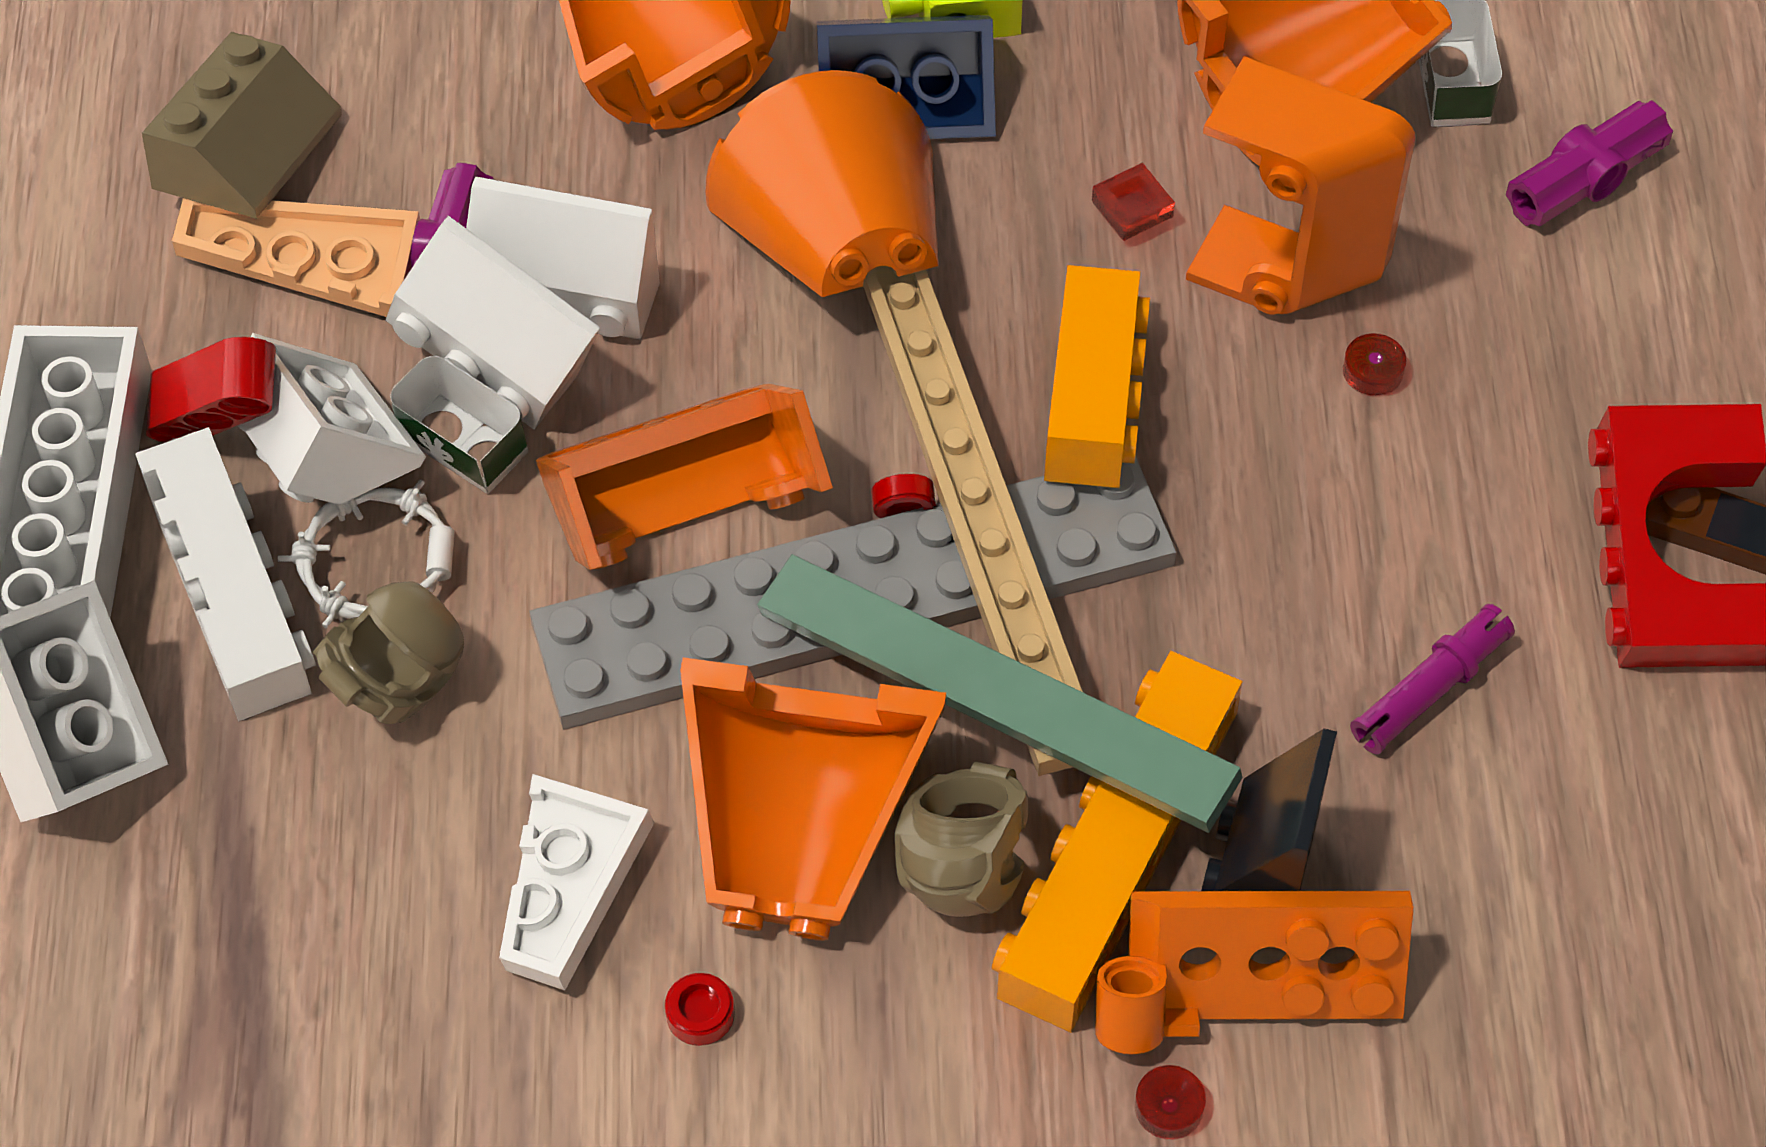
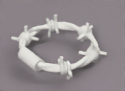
[278,480,455,628]

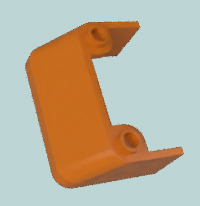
[1186,56,1415,315]
[536,384,833,570]

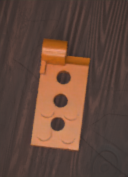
[1095,891,1414,1054]

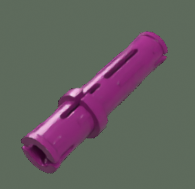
[1350,604,1515,755]

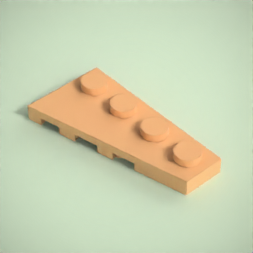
[172,198,420,317]

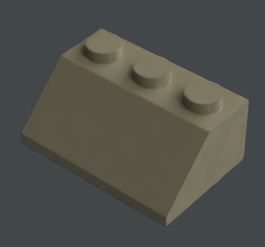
[142,32,342,219]

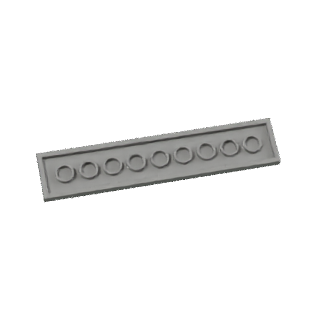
[529,456,1176,730]

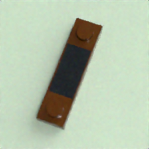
[1646,487,1766,575]

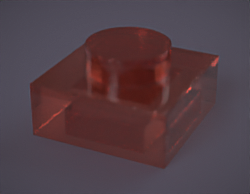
[1092,162,1175,241]

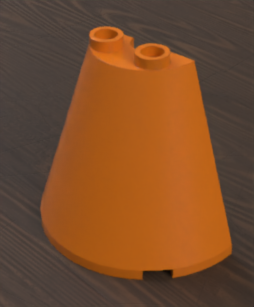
[559,0,791,130]
[1177,0,1452,166]
[705,70,939,297]
[680,657,947,940]

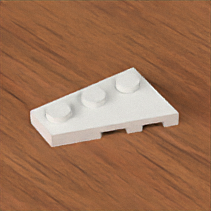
[499,774,654,990]

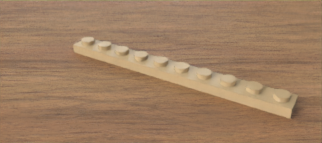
[863,266,1083,776]

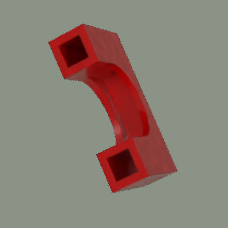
[1588,404,1766,668]

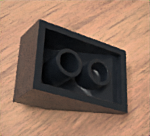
[1201,728,1337,891]

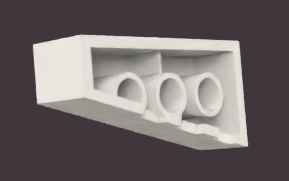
[135,427,316,722]

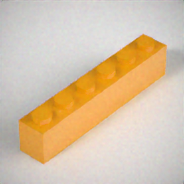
[992,651,1243,1033]

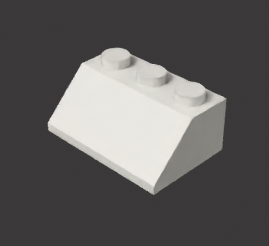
[466,177,660,340]
[385,216,600,430]
[238,333,426,505]
[0,580,169,822]

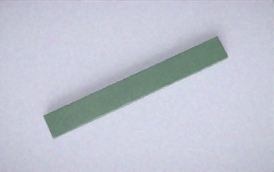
[757,554,1243,833]

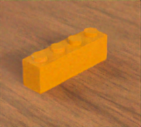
[1044,265,1150,488]

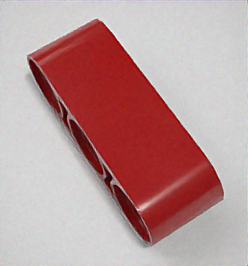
[146,337,276,443]

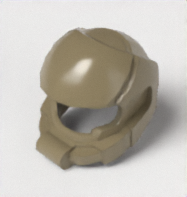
[313,581,464,724]
[895,762,1028,917]

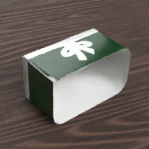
[1419,0,1502,127]
[390,356,529,494]

